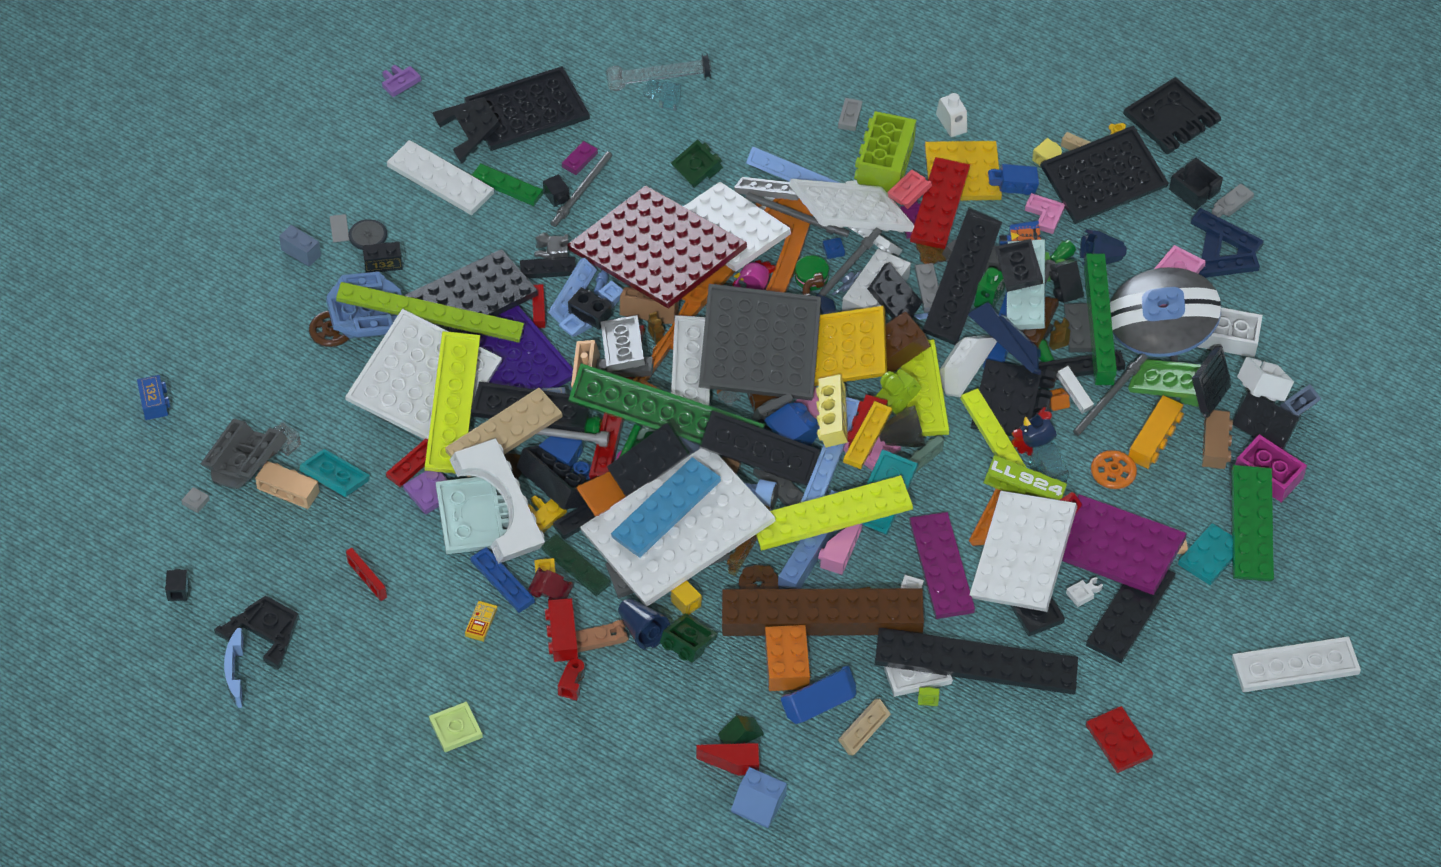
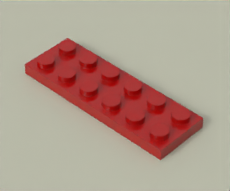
[910,157,970,249]

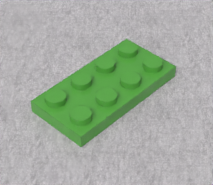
[1128,359,1201,399]

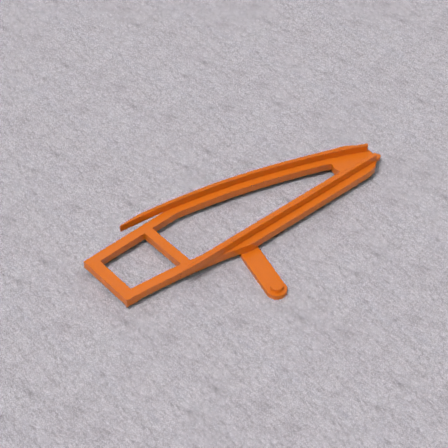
[633,198,813,394]

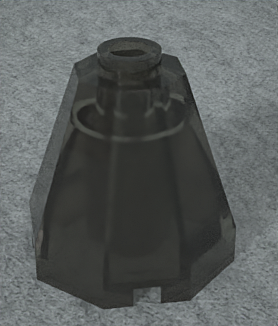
[879,406,925,448]

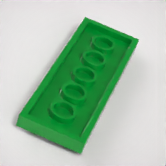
[1232,465,1274,582]

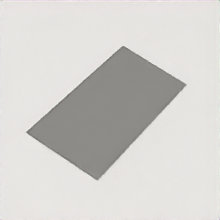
[330,214,349,243]

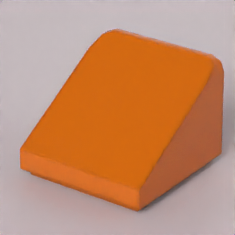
[1049,388,1070,411]

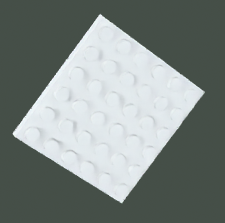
[345,309,502,439]

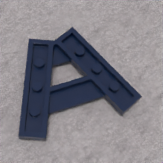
[1191,208,1264,278]

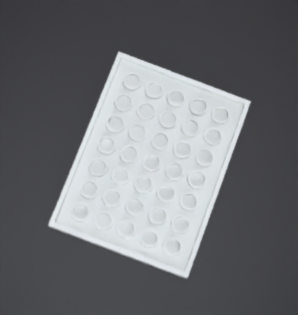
[580,449,776,606]

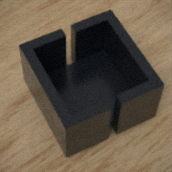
[1169,157,1223,210]

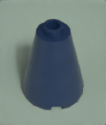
[618,599,670,650]

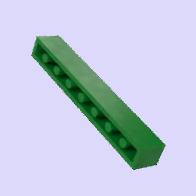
[1084,254,1117,385]

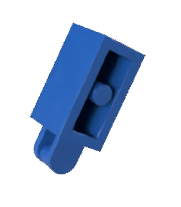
[988,164,1039,195]

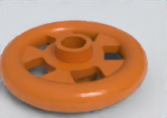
[1091,450,1137,489]

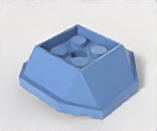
[326,272,402,339]

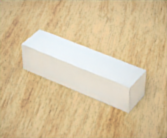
[1057,366,1094,414]

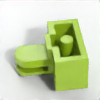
[875,369,922,416]

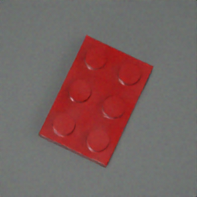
[1086,706,1153,773]

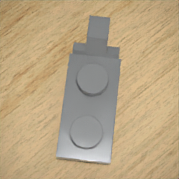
[1212,184,1254,218]

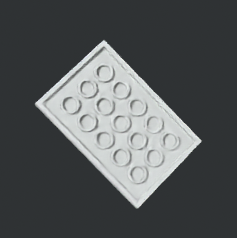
[789,179,914,233]
[683,182,791,272]
[970,491,1077,612]

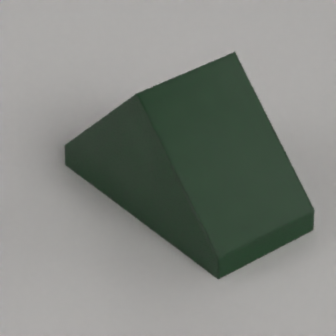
[718,715,764,744]

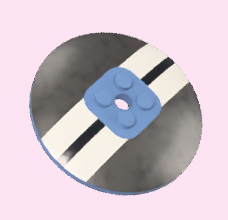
[1110,267,1221,357]

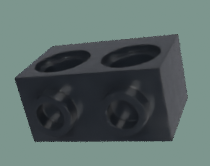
[568,287,612,330]

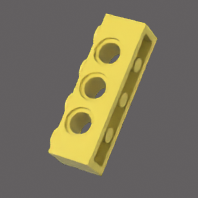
[816,374,848,447]

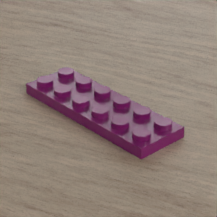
[909,512,975,619]

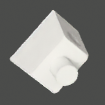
[936,93,967,137]

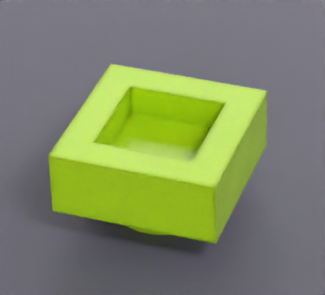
[918,687,939,706]

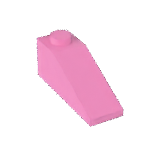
[818,523,863,575]

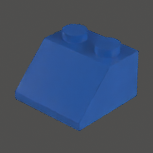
[764,403,820,446]

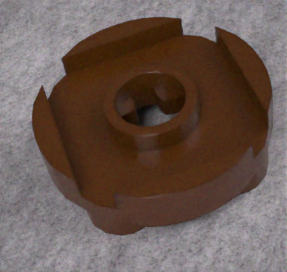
[739,565,778,589]

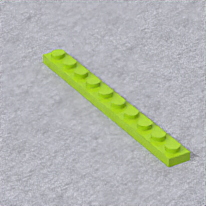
[336,282,524,343]

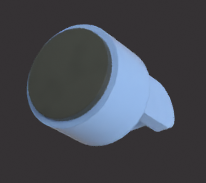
[744,479,779,511]

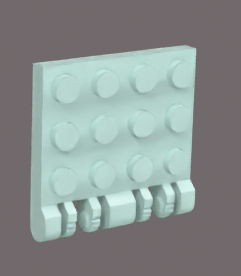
[436,477,509,554]

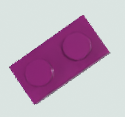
[562,141,598,175]

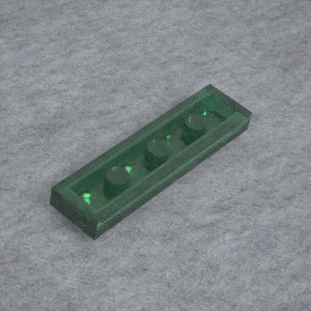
[542,534,610,597]

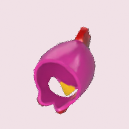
[732,260,776,290]

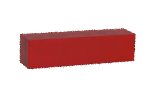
[532,284,545,328]

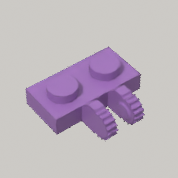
[382,65,421,97]

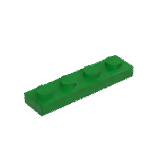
[471,163,543,206]

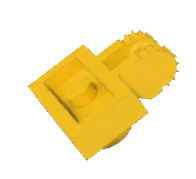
[528,495,567,533]

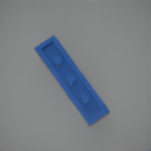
[470,547,535,613]

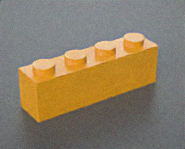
[1128,395,1184,469]

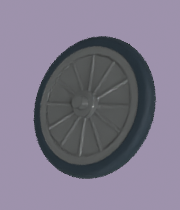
[348,219,387,250]

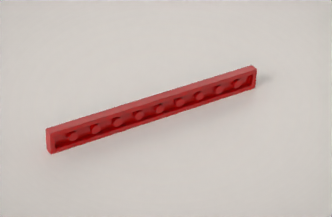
[589,325,645,480]

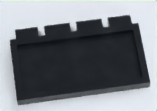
[1192,346,1231,418]

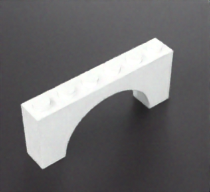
[450,438,545,564]

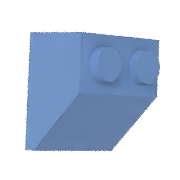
[731,767,787,828]

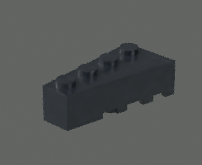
[516,446,587,510]

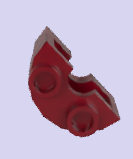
[528,568,574,602]

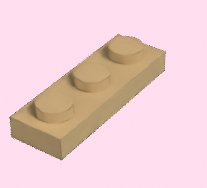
[838,699,891,755]

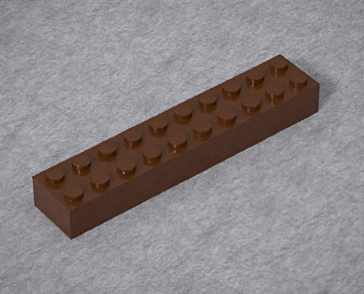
[722,588,924,636]

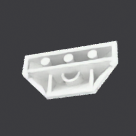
[939,335,997,397]

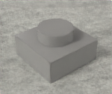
[181,487,210,513]

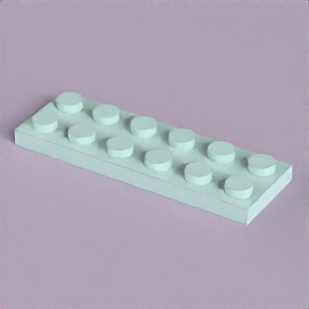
[1007,239,1045,330]

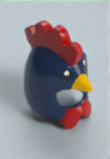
[1012,407,1057,456]

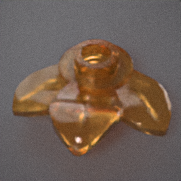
[916,243,946,265]

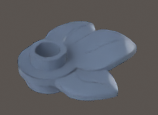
[832,270,861,296]

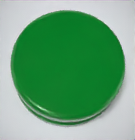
[795,255,829,291]

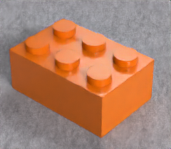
[765,625,810,691]

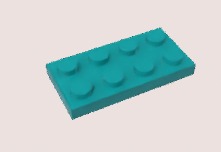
[862,449,919,536]

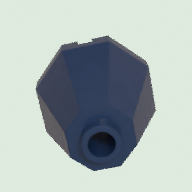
[1079,229,1127,266]

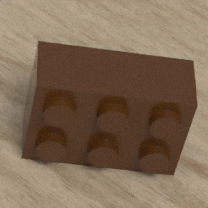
[885,311,931,372]

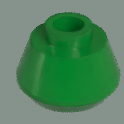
[584,416,602,434]

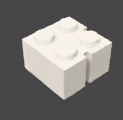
[1237,357,1294,402]

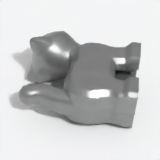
[534,232,568,258]

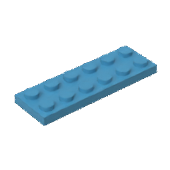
[611,457,721,558]

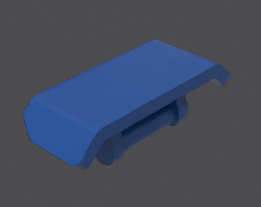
[781,666,856,724]

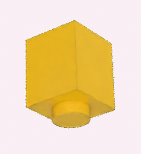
[671,580,702,615]

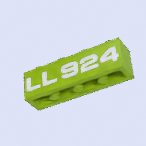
[983,455,1067,500]

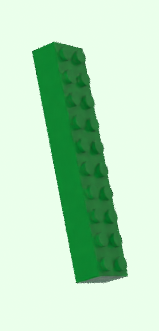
[568,363,764,445]

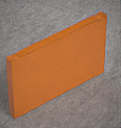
[577,472,626,517]

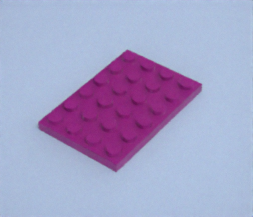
[1062,494,1187,595]

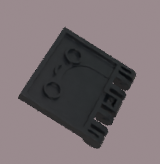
[1123,77,1221,154]
[971,359,1057,437]

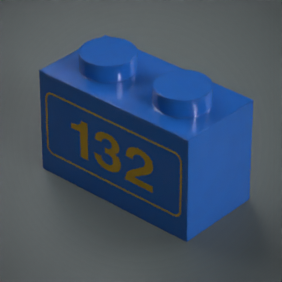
[137,375,170,420]

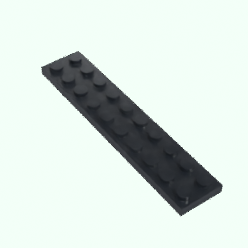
[874,628,1078,695]

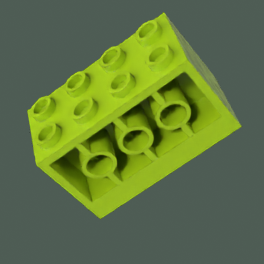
[854,111,917,194]

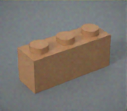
[619,287,679,324]
[1202,410,1233,469]

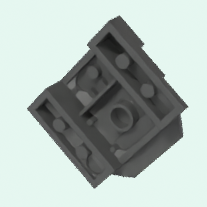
[200,419,287,489]

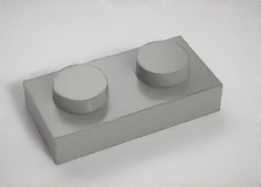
[838,98,863,131]

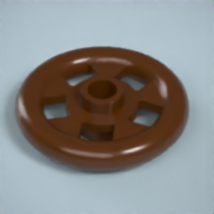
[309,310,349,347]

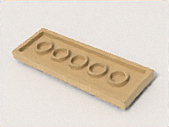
[445,388,562,477]

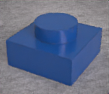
[822,238,845,259]

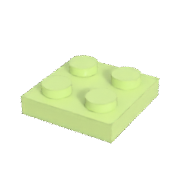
[429,702,483,752]

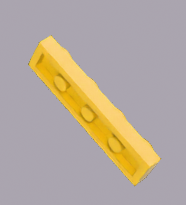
[843,401,892,469]

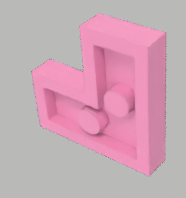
[1025,193,1065,234]

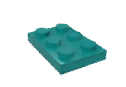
[299,449,370,497]
[1178,523,1233,585]

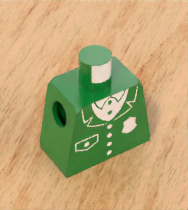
[974,267,1005,308]

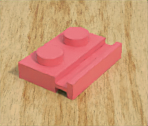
[887,170,932,209]

